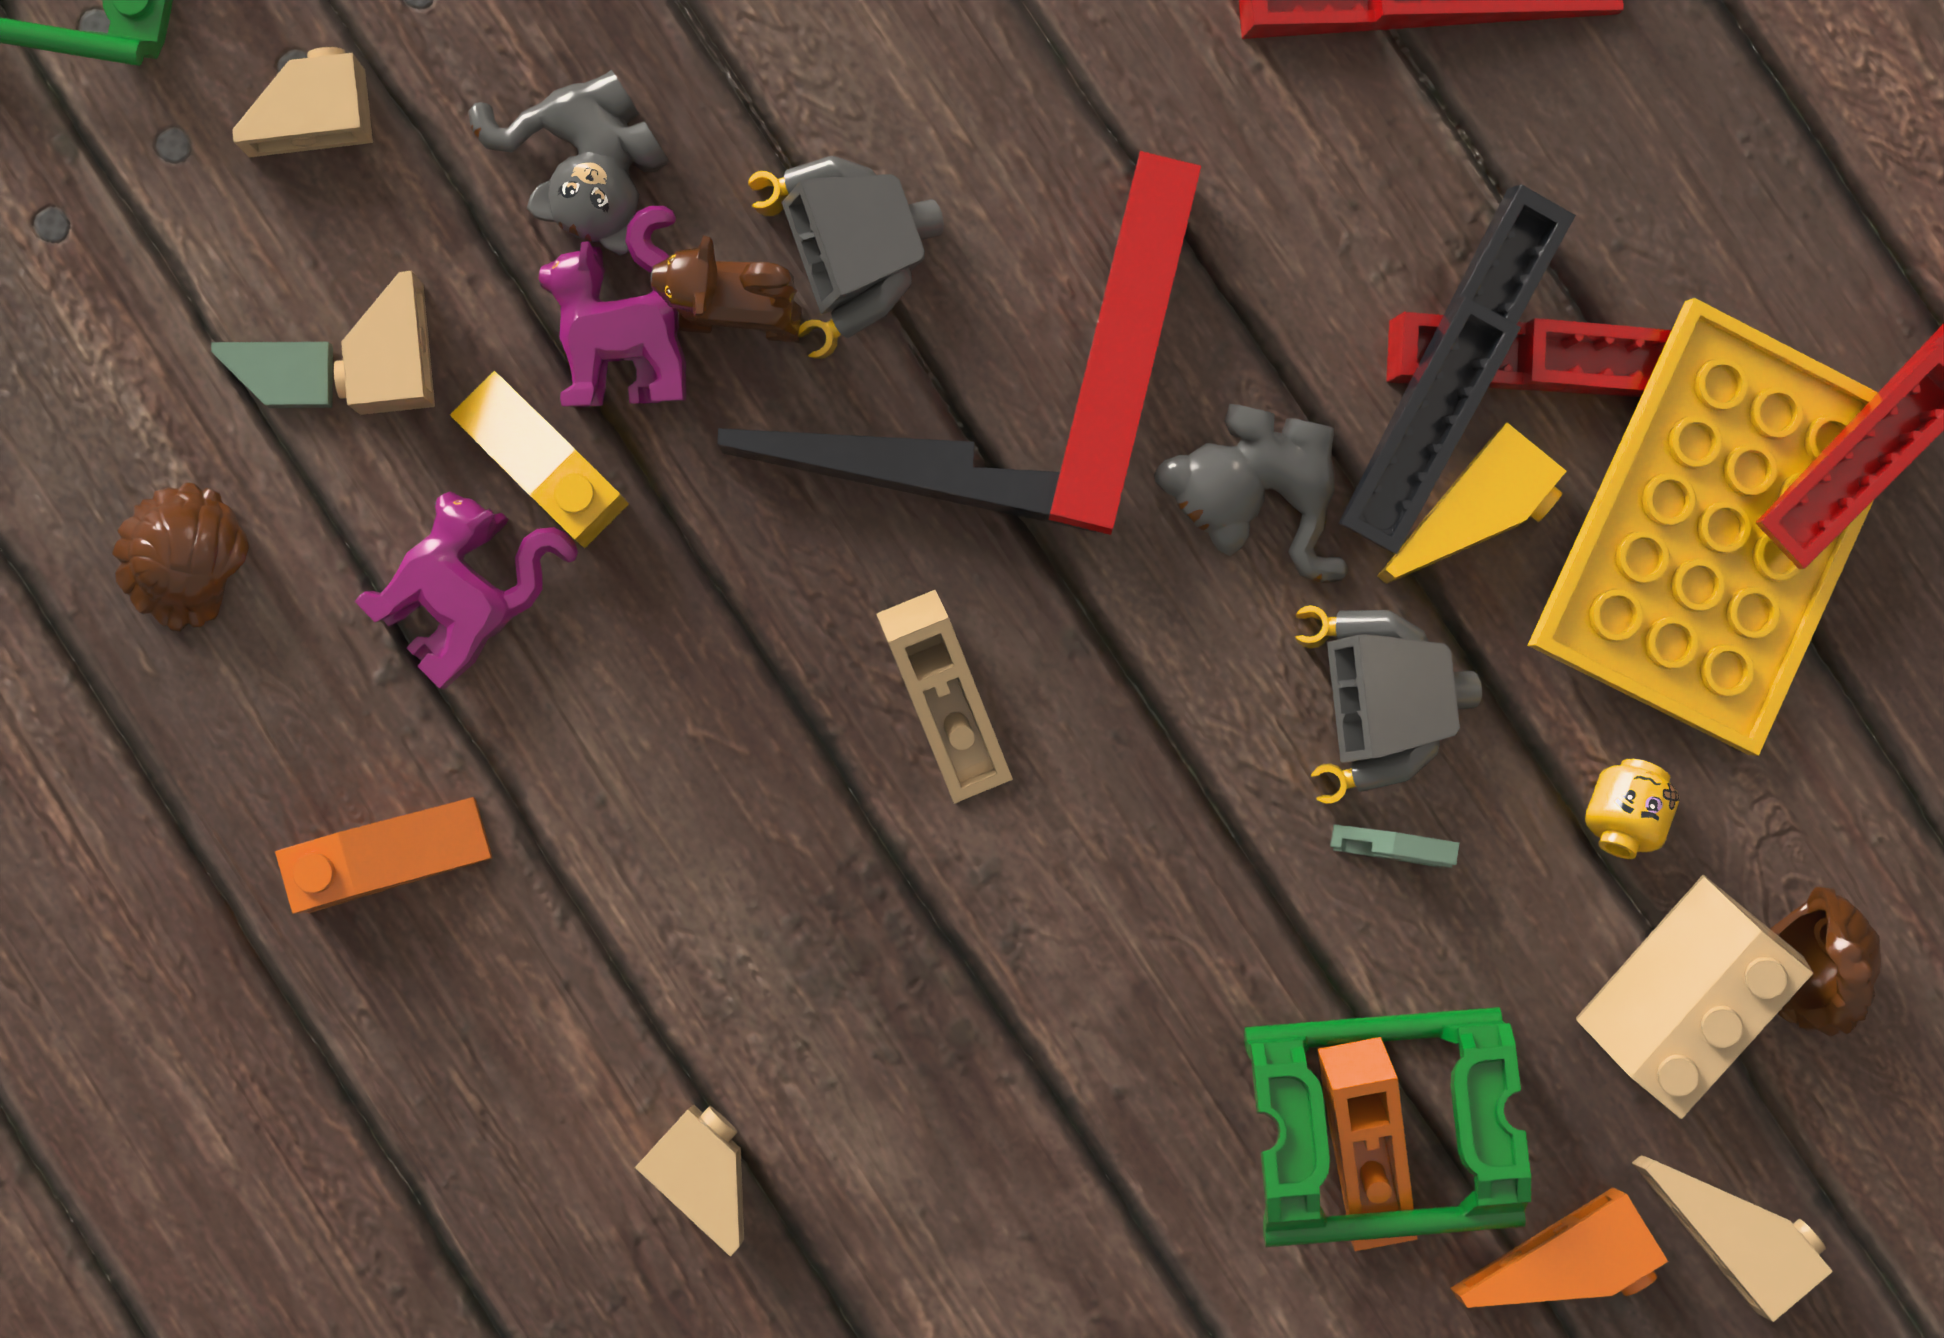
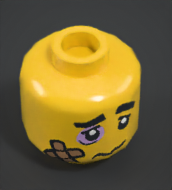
[1585,759,1680,859]

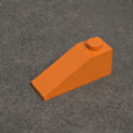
[275,797,493,914]
[1318,1037,1418,1251]
[1450,1187,1669,1308]

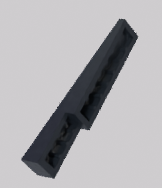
[1339,184,1576,554]
[717,428,1096,532]

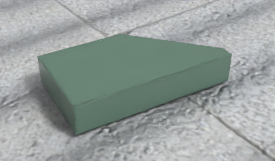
[211,342,333,408]
[1330,824,1460,868]

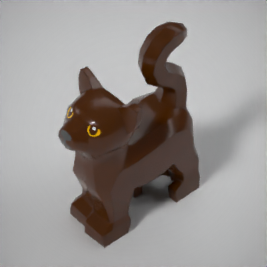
[650,235,802,343]

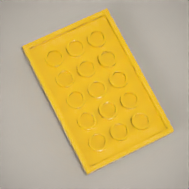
[1527,298,1878,756]

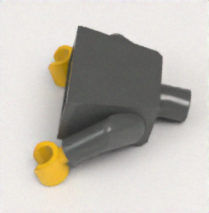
[748,156,944,359]
[1295,605,1482,804]

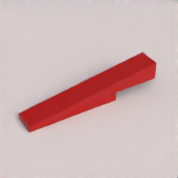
[1239,0,1624,39]
[1048,151,1201,535]
[1386,311,1672,397]
[1756,323,1944,570]

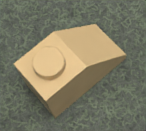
[232,47,373,157]
[334,271,435,415]
[635,1105,744,1257]

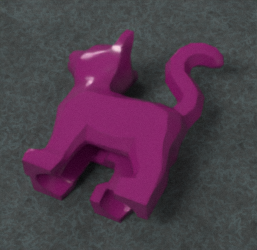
[539,206,686,407]
[355,491,578,689]

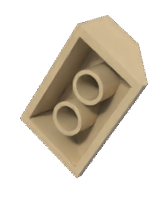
[1576,875,1813,1119]

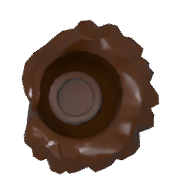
[112,482,249,631]
[1770,886,1881,1037]

